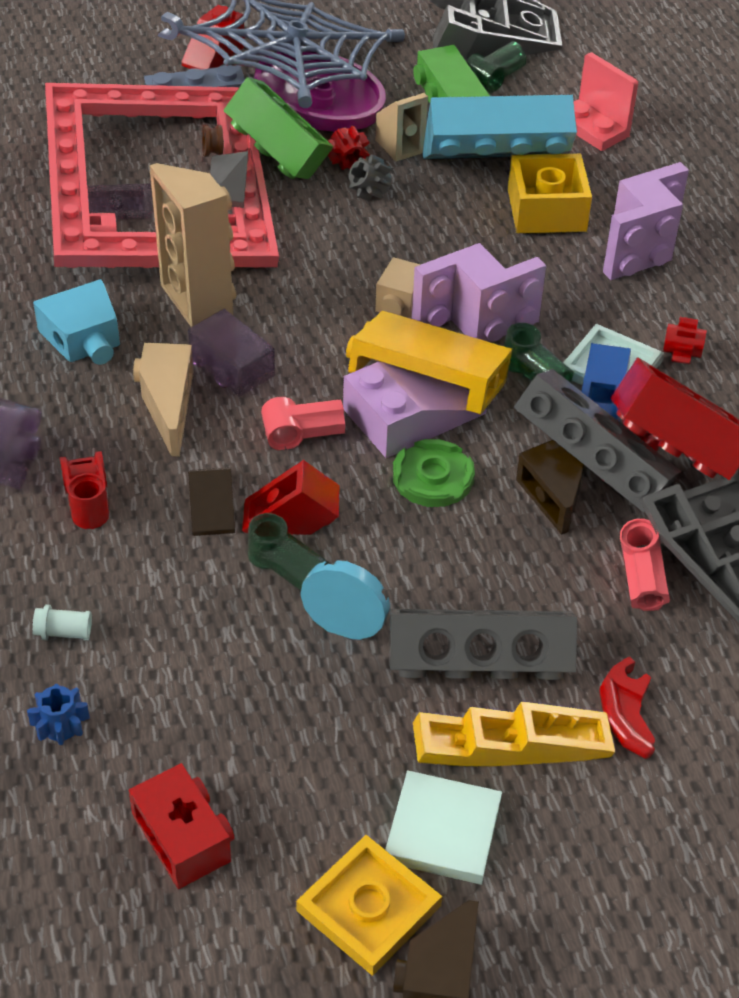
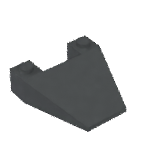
[430,0,562,63]

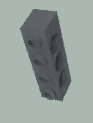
[514,369,682,512]
[389,609,577,680]

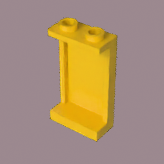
[346,310,512,415]

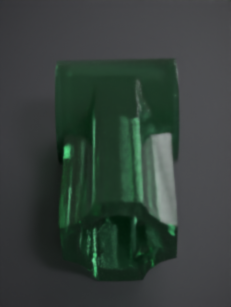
[466,41,527,94]
[504,323,574,382]
[248,513,329,591]

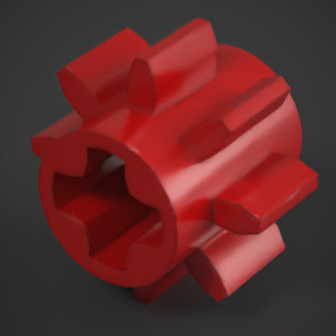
[327,125,370,170]
[663,316,707,365]

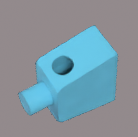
[33,279,120,365]

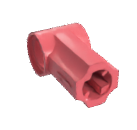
[261,397,345,450]
[620,519,670,611]

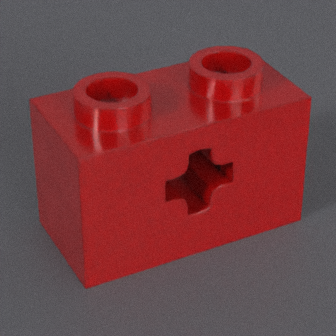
[128,763,235,890]

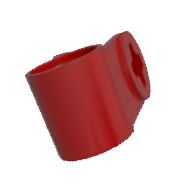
[60,451,110,529]

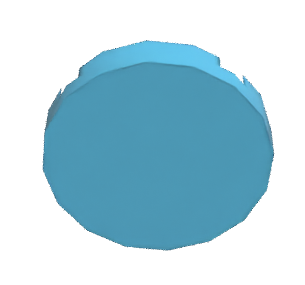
[300,560,390,640]

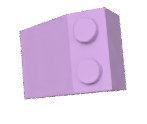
[343,362,486,458]

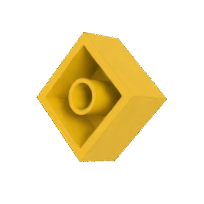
[508,153,592,233]

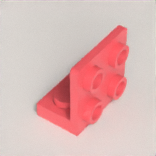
[574,52,638,151]

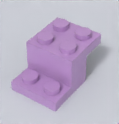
[603,162,689,280]
[412,243,546,342]

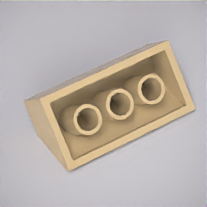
[150,163,236,329]

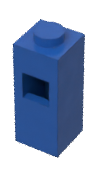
[581,343,631,422]

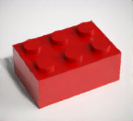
[611,357,739,480]

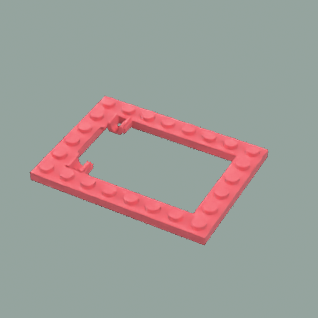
[45,83,279,268]

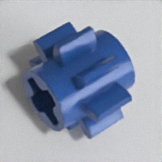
[27,684,90,745]

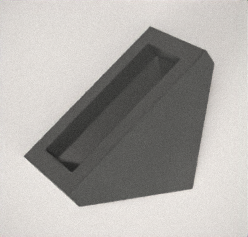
[210,151,248,208]

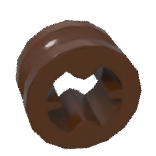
[202,125,224,157]

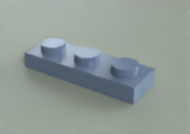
[144,65,245,87]

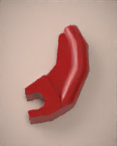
[599,656,655,759]

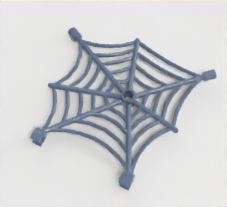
[158,0,405,108]

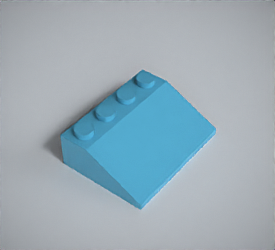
[422,95,577,159]

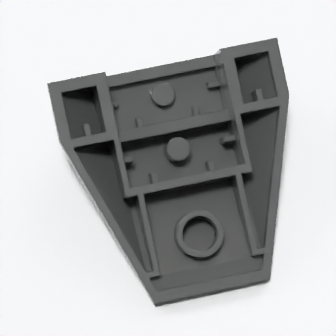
[640,472,739,623]

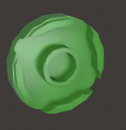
[393,439,475,507]

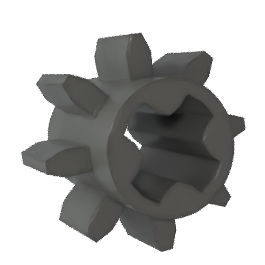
[349,154,392,201]

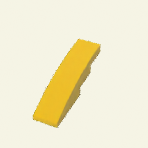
[413,702,615,767]

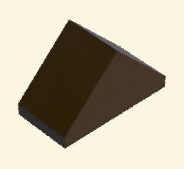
[188,467,235,536]

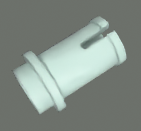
[33,604,92,641]

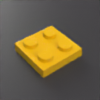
[296,835,442,976]

